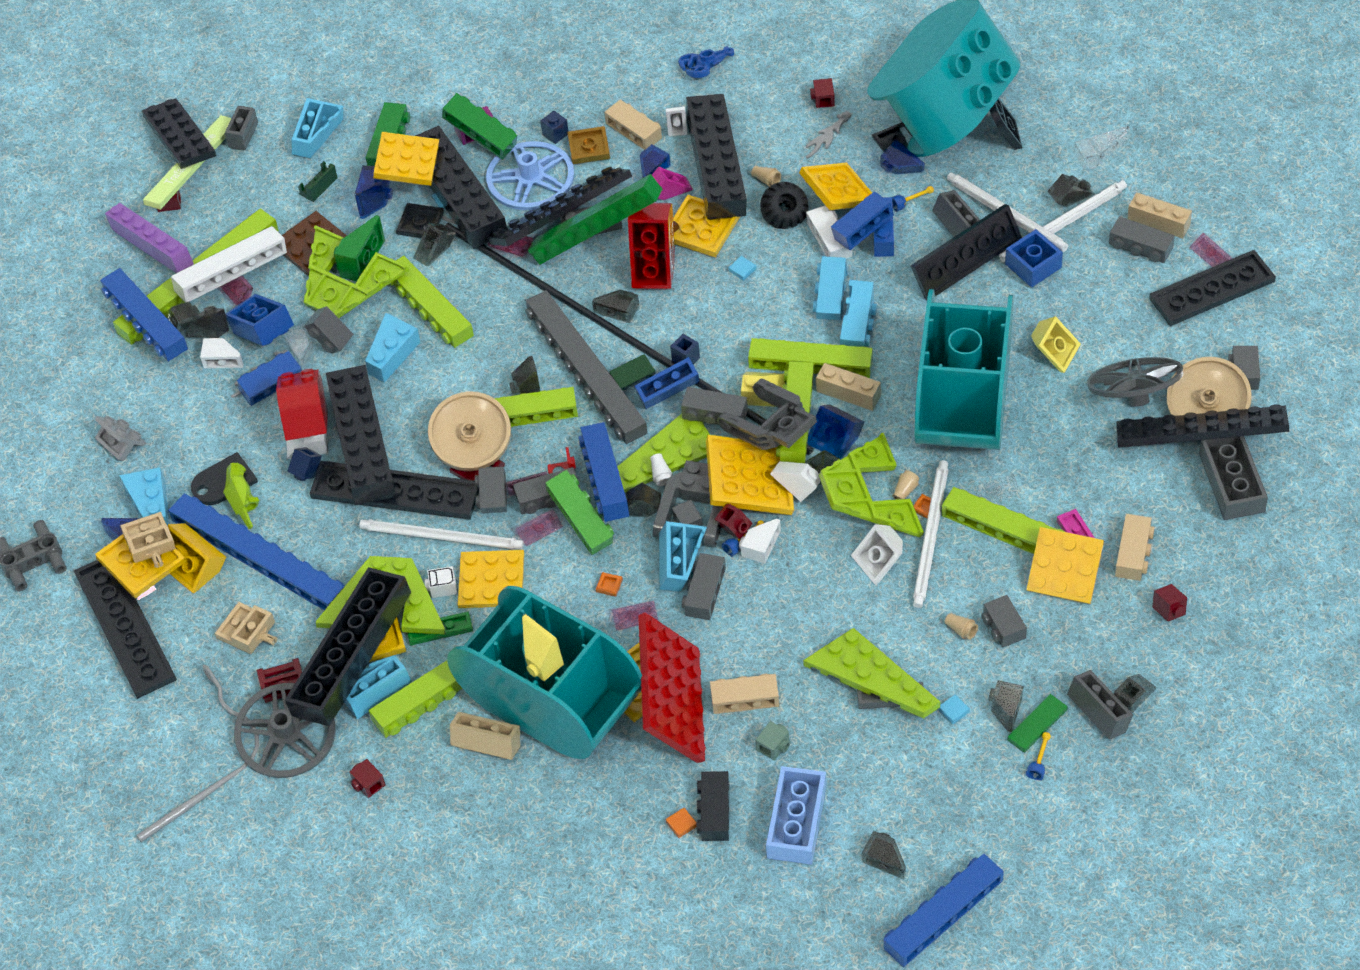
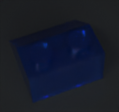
[354,165,393,219]
[807,404,865,460]

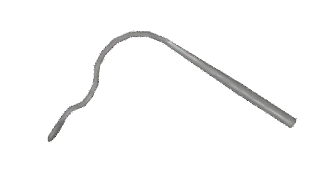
[136,665,259,842]

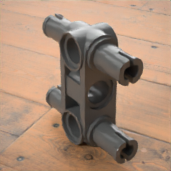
[0,520,67,591]

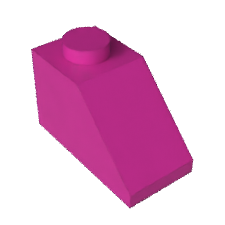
[652,167,693,200]

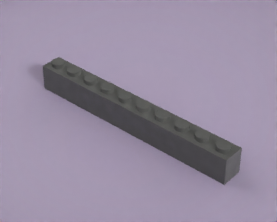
[525,290,648,445]

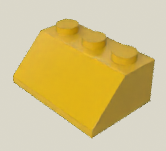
[168,523,226,594]

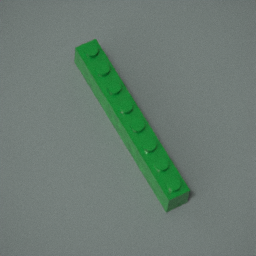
[528,174,663,265]

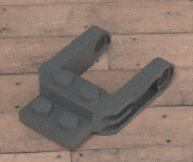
[717,378,817,450]
[653,460,723,547]

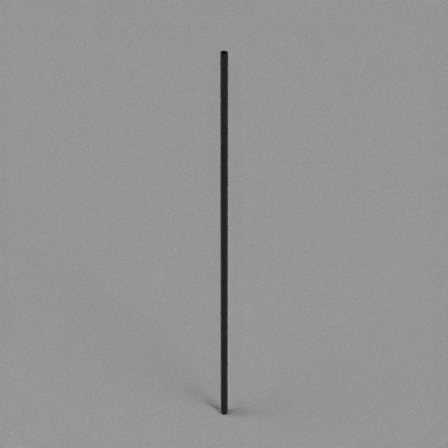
[444,223,814,455]

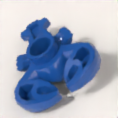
[678,46,734,78]

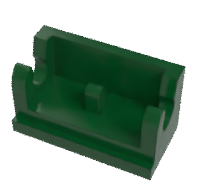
[298,161,338,202]
[609,354,656,390]

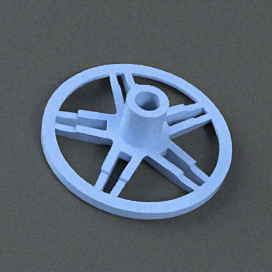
[486,141,574,210]

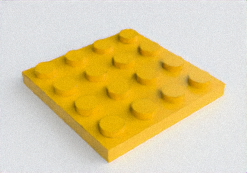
[706,435,794,515]

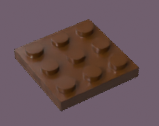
[282,211,347,276]

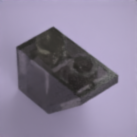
[1048,174,1095,207]
[625,482,661,517]
[1114,674,1156,713]

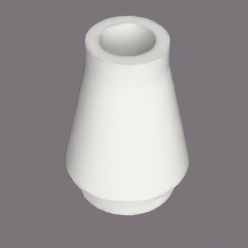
[650,454,673,486]

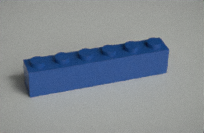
[100,268,188,362]
[578,422,630,522]
[884,853,1004,968]

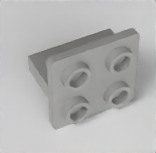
[95,416,146,461]

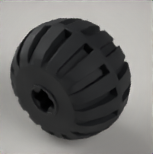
[760,182,809,229]

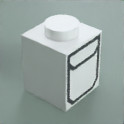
[425,566,457,598]

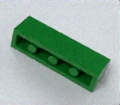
[442,93,517,160]
[365,102,410,170]

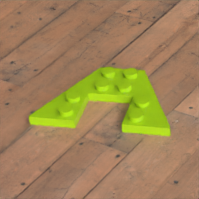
[304,225,409,318]
[819,433,924,537]
[316,556,445,634]

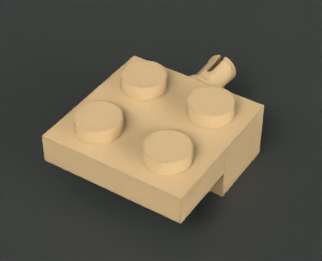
[120,512,175,568]
[215,602,277,654]

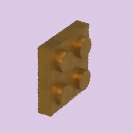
[567,126,610,164]

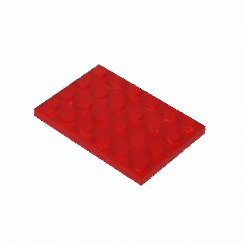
[638,612,706,763]

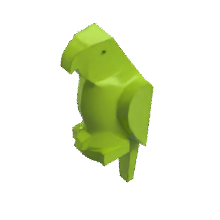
[223,463,259,529]

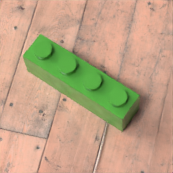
[545,470,614,555]

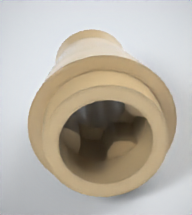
[751,166,781,187]
[892,470,919,500]
[945,613,978,640]

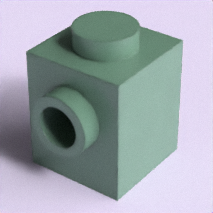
[755,721,790,761]

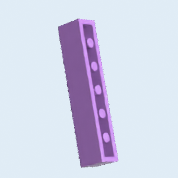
[105,203,194,273]

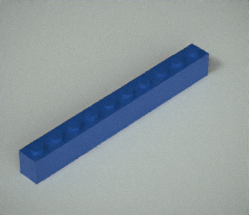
[168,493,345,611]

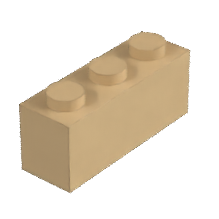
[604,99,662,151]
[1128,192,1192,239]
[816,363,881,411]
[1115,514,1155,581]
[710,674,779,714]
[450,712,520,760]

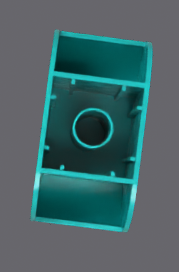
[867,0,1021,157]
[914,289,1013,450]
[447,586,642,759]

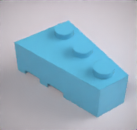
[292,98,343,158]
[813,256,848,320]
[840,280,877,347]
[365,313,420,383]
[119,467,170,526]
[659,521,707,592]
[344,655,412,719]

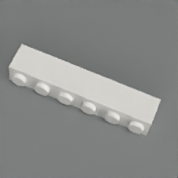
[171,226,287,303]

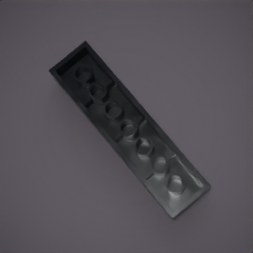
[686,94,747,219]
[415,125,507,249]
[326,365,396,505]
[284,567,412,727]

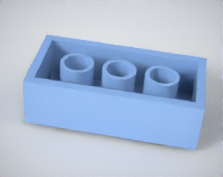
[766,766,827,865]

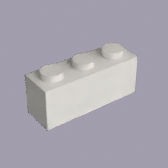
[806,205,854,259]

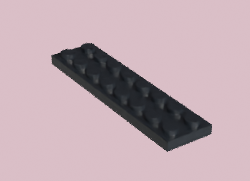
[487,167,632,246]
[1116,404,1290,448]
[309,461,479,520]
[74,560,177,699]

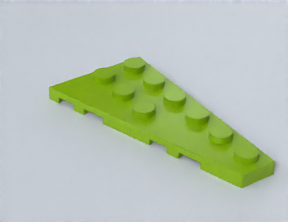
[617,414,710,493]
[803,628,940,719]

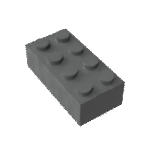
[1199,436,1268,520]

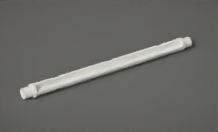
[947,173,1068,252]
[999,180,1127,262]
[913,460,949,608]
[360,519,524,550]

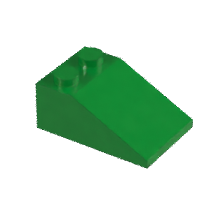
[333,215,385,282]

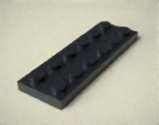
[142,98,216,169]
[911,204,1022,300]
[1149,250,1276,326]

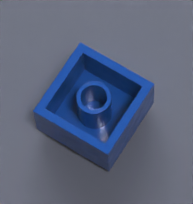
[1005,229,1063,288]

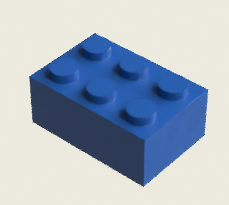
[224,294,294,346]

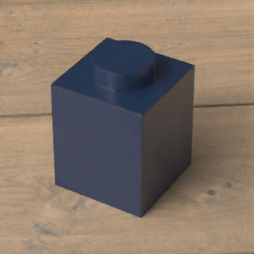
[540,111,569,144]
[670,333,700,364]
[287,447,322,481]

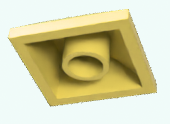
[1031,316,1081,373]
[741,371,786,407]
[522,614,564,681]

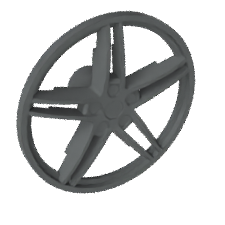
[1087,357,1183,407]
[234,683,336,778]

